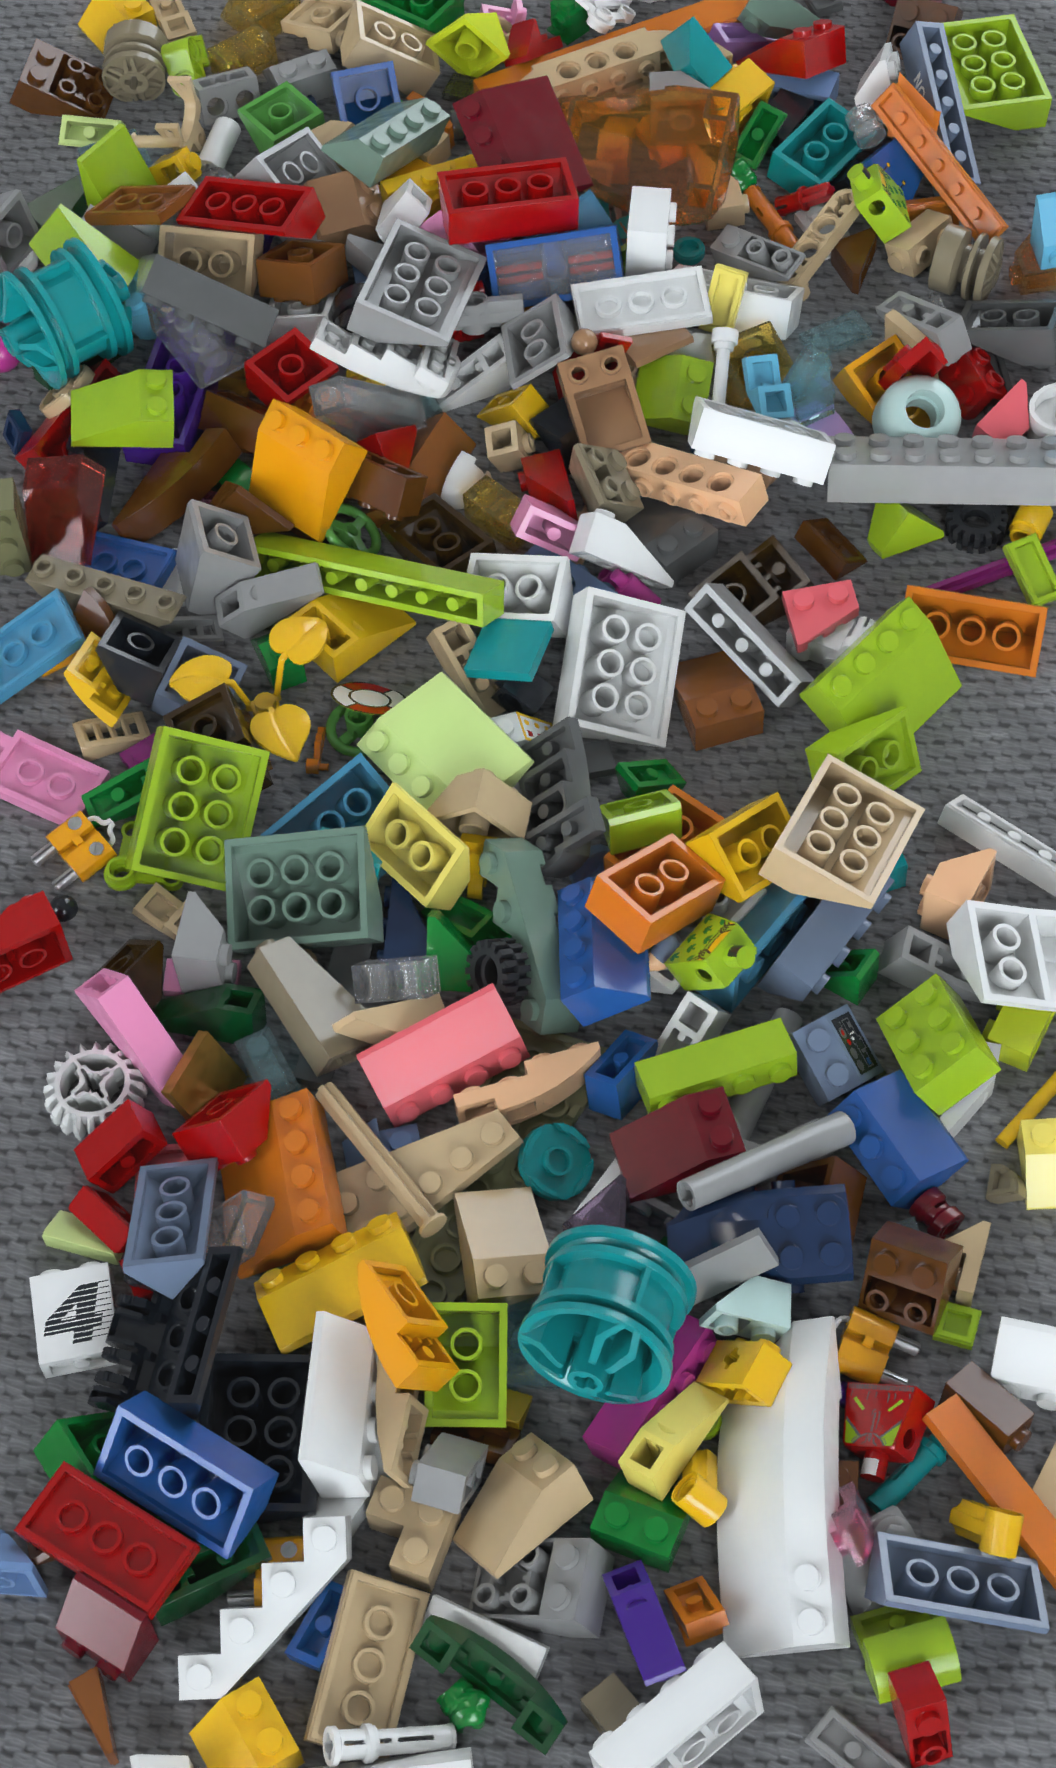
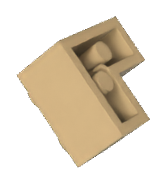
[365,1475,461,1593]

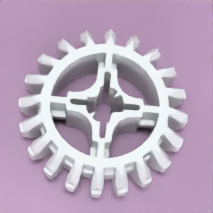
[43,1041,147,1141]

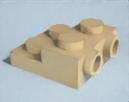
[280,0,354,54]

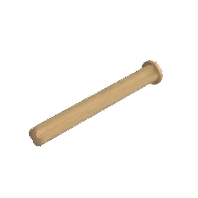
[316,1082,447,1238]

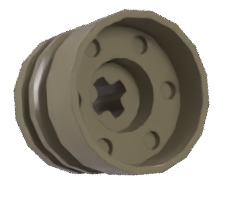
[102,19,167,102]
[928,223,1004,301]

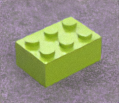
[876,973,1002,1116]

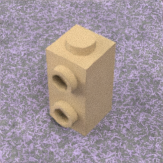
[885,209,953,278]

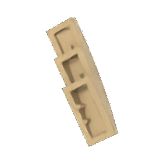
[375,1357,429,1488]

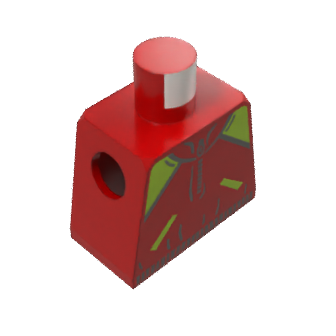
[843,1382,935,1483]

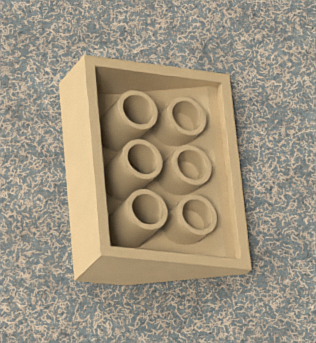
[758,754,925,909]

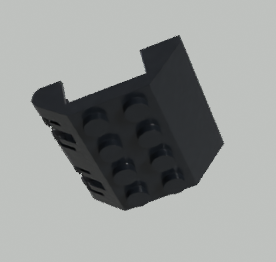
[87,1246,244,1420]

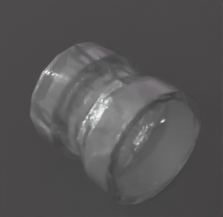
[845,103,886,149]

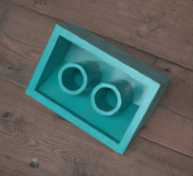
[767,97,879,193]

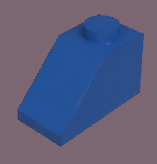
[584,1029,658,1121]

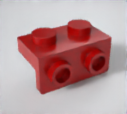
[878,336,948,391]
[938,347,1008,420]

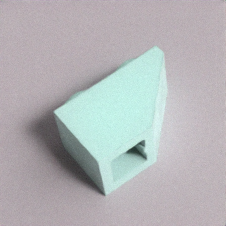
[699,1276,791,1343]

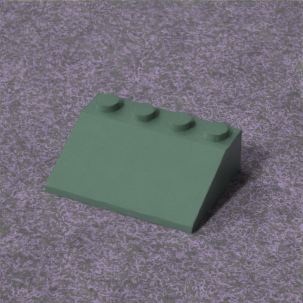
[224,826,384,954]

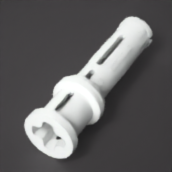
[323,1723,457,1767]

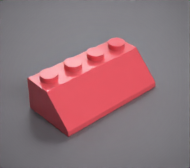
[356,983,531,1128]

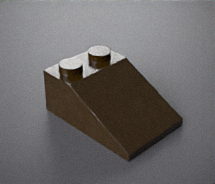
[380,493,497,573]

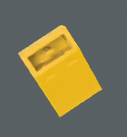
[290,594,416,683]

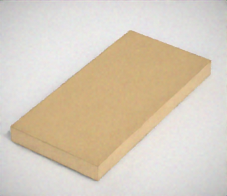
[303,1569,430,1759]

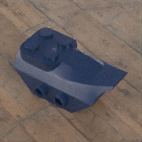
[666,1180,854,1294]

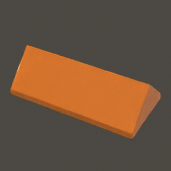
[905,585,1048,678]

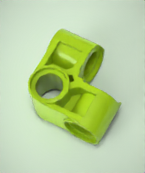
[161,35,210,97]

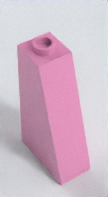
[74,968,183,1108]

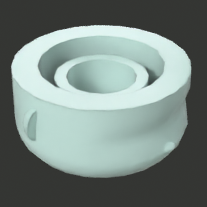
[872,374,961,438]

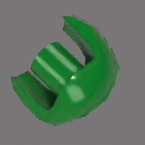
[721,157,757,194]
[436,1677,491,1734]

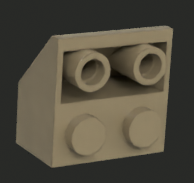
[569,443,644,523]

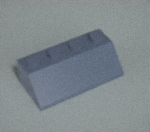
[757,877,895,1002]

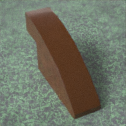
[111,428,242,542]

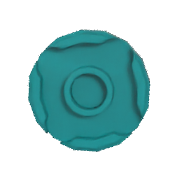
[518,1123,594,1201]

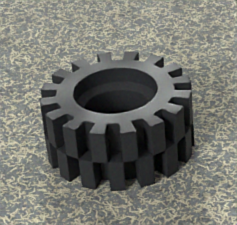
[945,504,1009,554]
[465,937,531,1006]

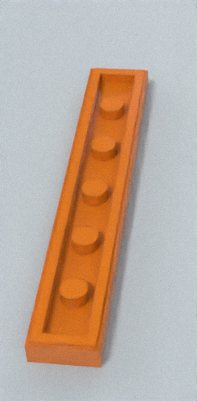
[871,83,1009,242]
[922,1393,1056,1590]

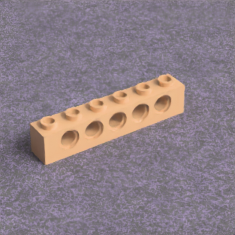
[620,442,769,527]

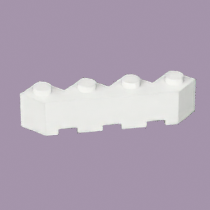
[178,1515,352,1700]

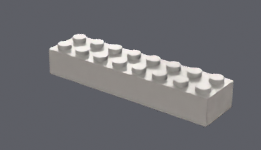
[825,433,1056,506]

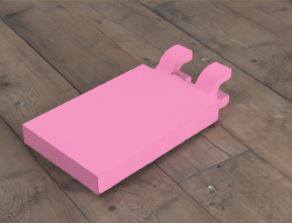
[0,730,111,825]

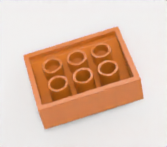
[221,1088,347,1280]

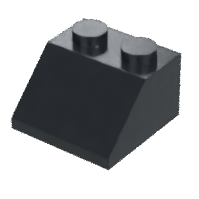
[95,610,182,706]

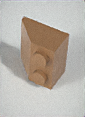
[303,170,383,245]

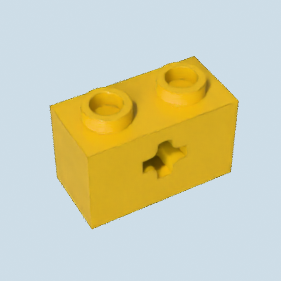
[696,1338,792,1407]

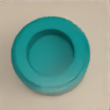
[673,236,705,265]

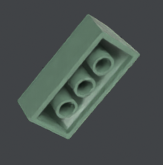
[321,97,451,188]

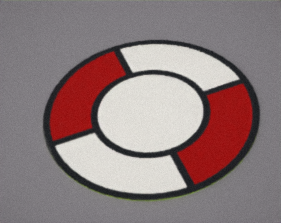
[331,682,406,715]

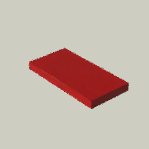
[14,1461,201,1621]

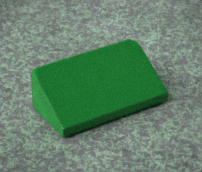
[729,100,788,171]

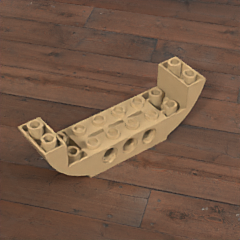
[520,27,733,127]

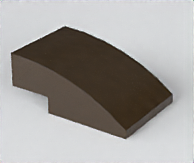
[687,535,814,626]
[163,682,274,791]

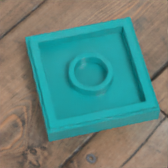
[464,618,554,682]

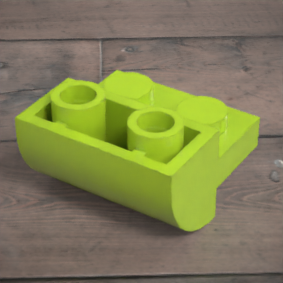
[850,1606,962,1704]

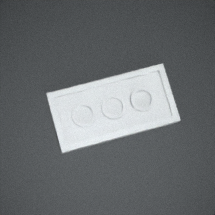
[571,266,713,336]

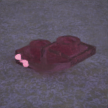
[830,1481,874,1568]

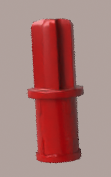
[775,182,835,216]

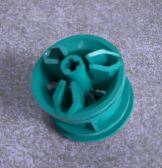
[0,237,134,389]
[518,1225,697,1404]

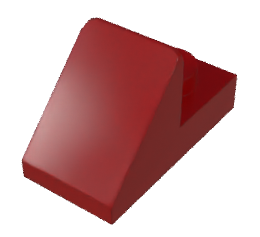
[504,18,563,67]

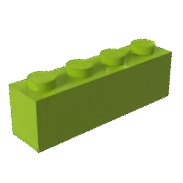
[634,1017,797,1114]

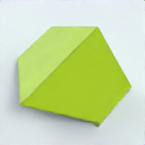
[867,503,945,559]

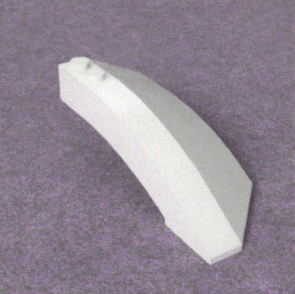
[946,900,1056,1012]
[717,1316,850,1658]

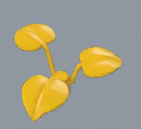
[169,616,328,762]

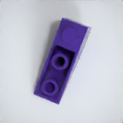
[602,1559,687,1687]

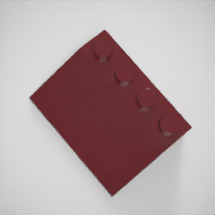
[452,75,594,193]

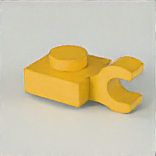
[460,833,499,900]

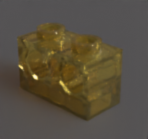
[207,23,279,76]
[463,475,527,553]

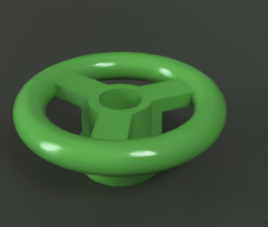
[325,503,381,554]
[326,705,382,757]

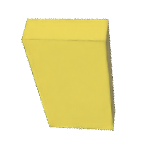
[698,263,749,333]

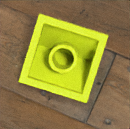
[425,12,510,81]

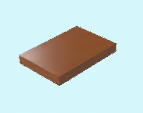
[84,184,196,226]

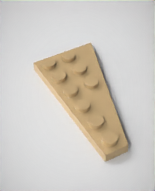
[336,1109,524,1234]

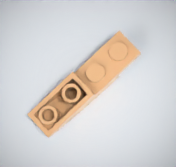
[453,1041,601,1125]

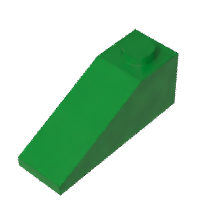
[81,758,150,828]

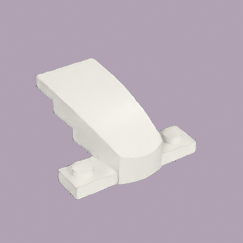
[309,317,461,398]

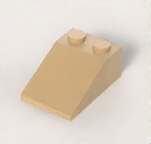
[453,1187,549,1307]
[452,1432,594,1579]

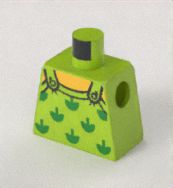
[847,163,912,244]
[664,913,757,991]

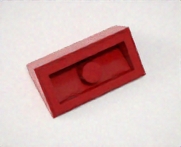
[68,1185,131,1254]

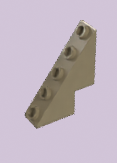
[24,554,187,627]

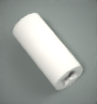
[199,117,241,177]

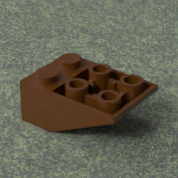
[9,38,113,119]

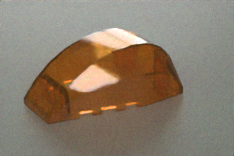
[557,85,740,226]

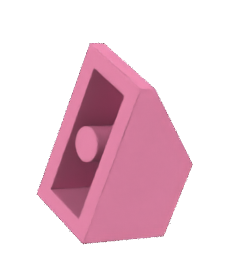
[510,494,579,563]

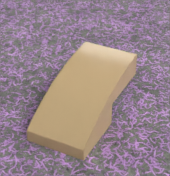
[132,882,186,940]

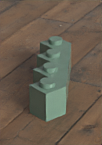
[479,837,580,1035]

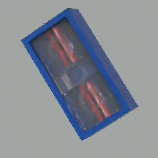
[485,224,625,307]

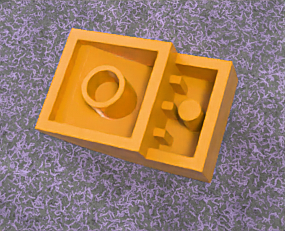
[357,1259,460,1392]

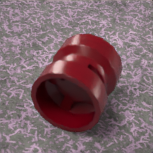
[909,1187,965,1239]

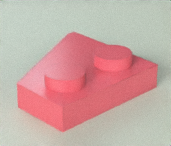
[782,579,859,653]

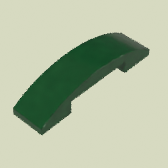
[409,1615,568,1755]

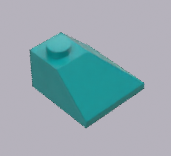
[660,16,733,88]

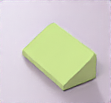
[58,114,126,148]
[42,1210,123,1265]

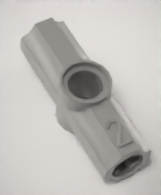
[455,291,525,335]

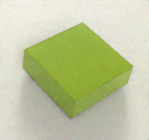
[932,1301,982,1351]

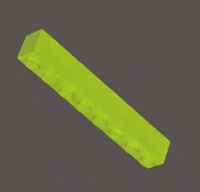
[254,532,504,627]

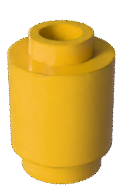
[1009,505,1053,542]

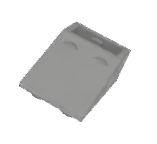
[469,1538,615,1638]

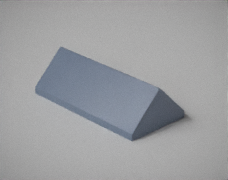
[122,1158,219,1300]
[864,1531,1050,1634]

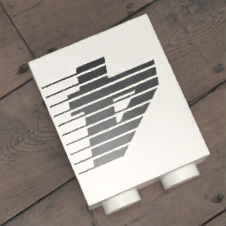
[29,1261,119,1378]

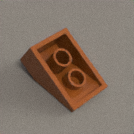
[674,651,764,751]

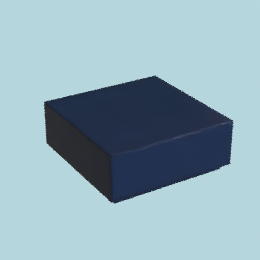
[3,409,32,456]

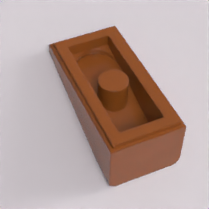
[68,1667,119,1766]

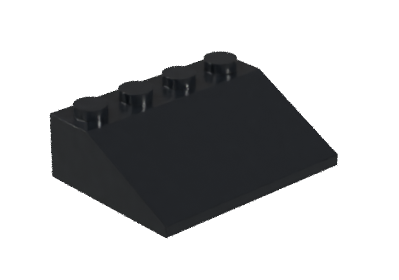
[199,1353,318,1524]

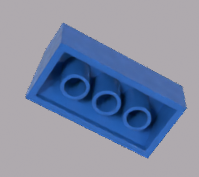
[557,877,651,1027]
[93,1390,279,1559]

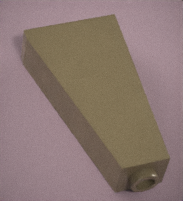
[247,936,373,1077]

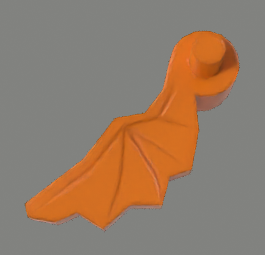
[305,727,329,774]

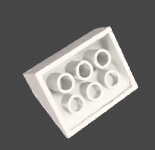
[553,586,686,748]

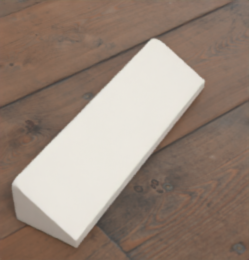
[937,794,1056,897]

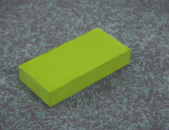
[1002,533,1056,606]

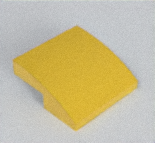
[63,631,131,728]

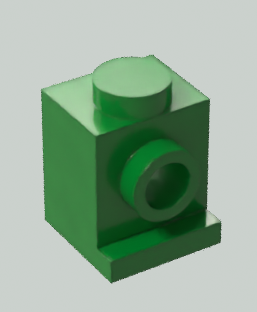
[547,0,590,46]

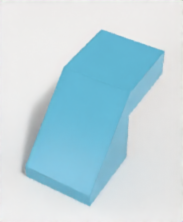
[741,353,794,419]

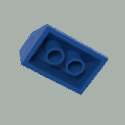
[827,1069,969,1209]

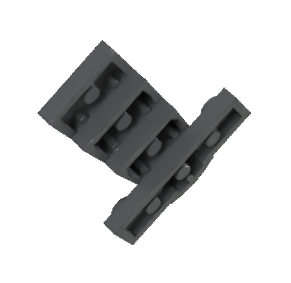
[495,717,606,890]

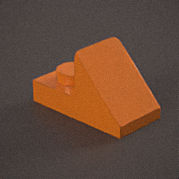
[663,1575,729,1647]

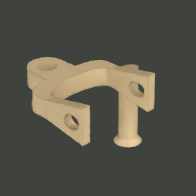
[131,76,206,152]

